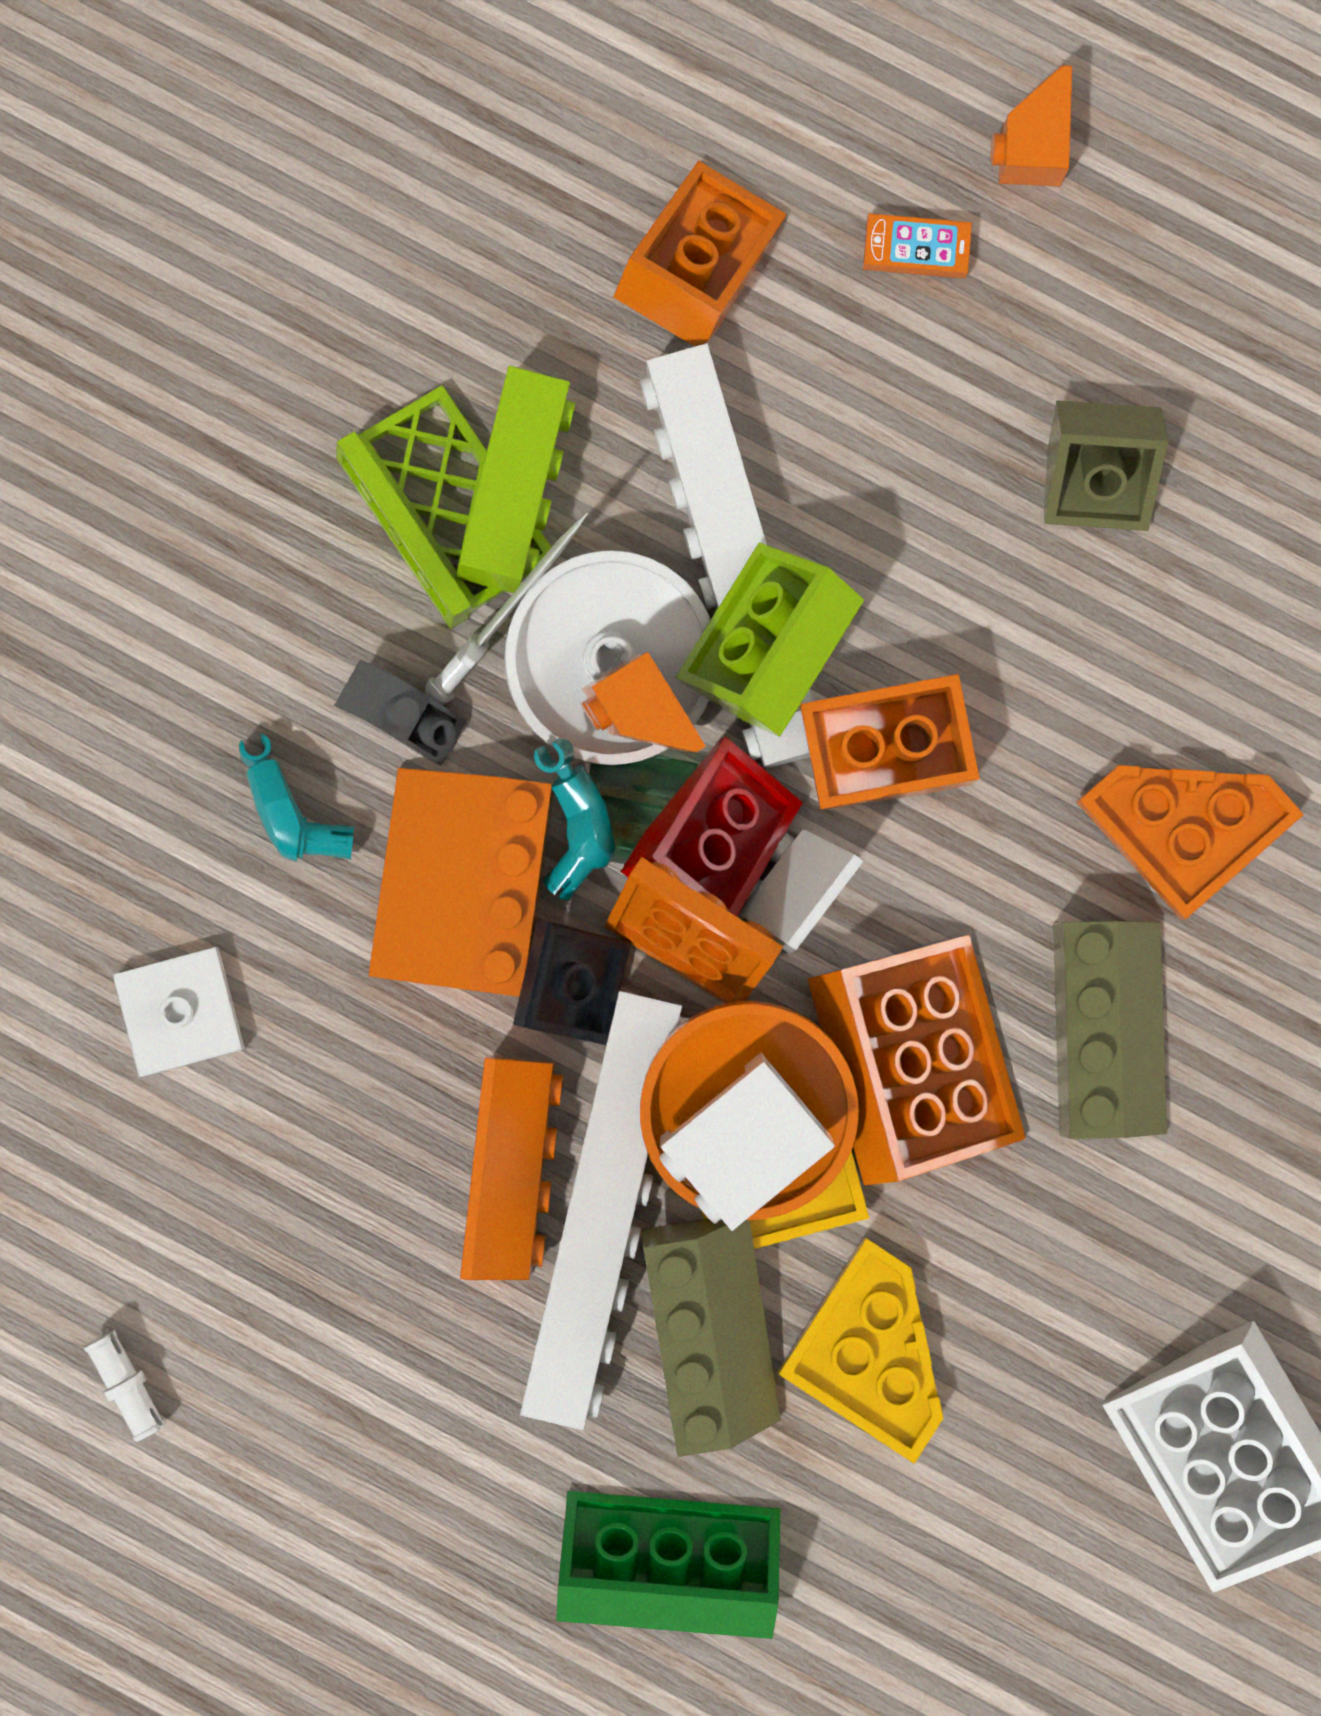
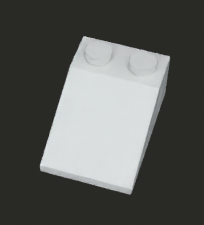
[737,829,863,954]

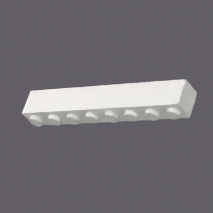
[639,343,813,770]
[520,991,689,1430]

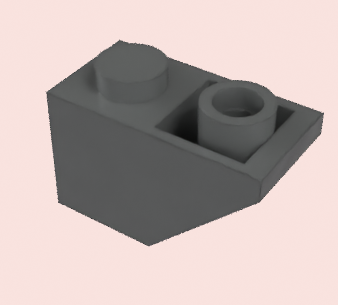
[334,660,467,766]

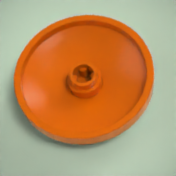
[640,1001,858,1220]

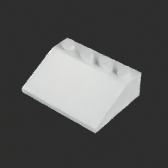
[1102,1321,1321,1593]

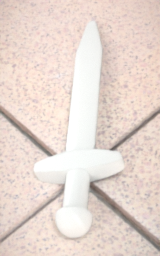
[425,512,588,705]

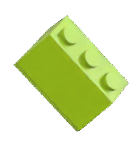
[675,542,864,737]

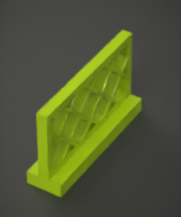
[336,385,557,629]

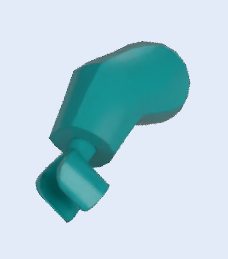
[239,734,354,862]
[534,738,615,901]

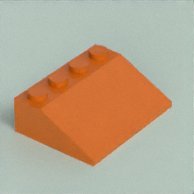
[368,768,554,997]
[807,935,1026,1185]

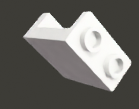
[659,1053,835,1231]

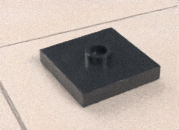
[513,919,631,1045]

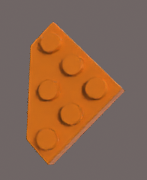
[1076,765,1304,920]

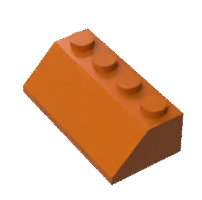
[460,1056,564,1280]

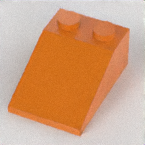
[613,160,787,346]
[800,674,980,810]

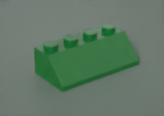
[556,1491,781,1639]

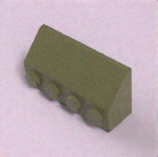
[1053,921,1167,1139]
[642,1218,781,1457]

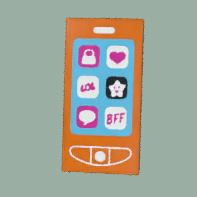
[863,213,972,279]

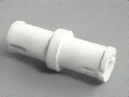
[84,1330,166,1442]

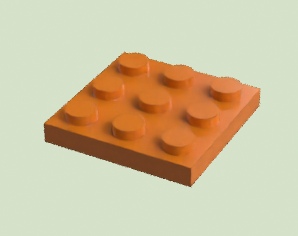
[604,857,784,1003]

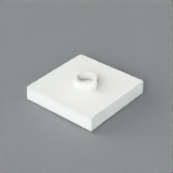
[113,947,245,1077]

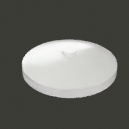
[504,551,710,765]

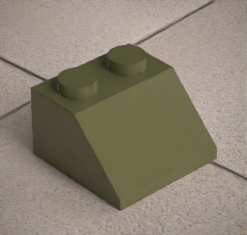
[1044,400,1168,531]

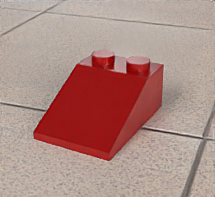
[620,736,803,917]

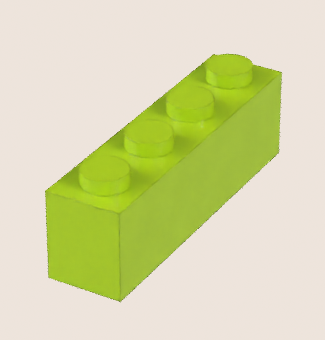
[456,365,576,593]

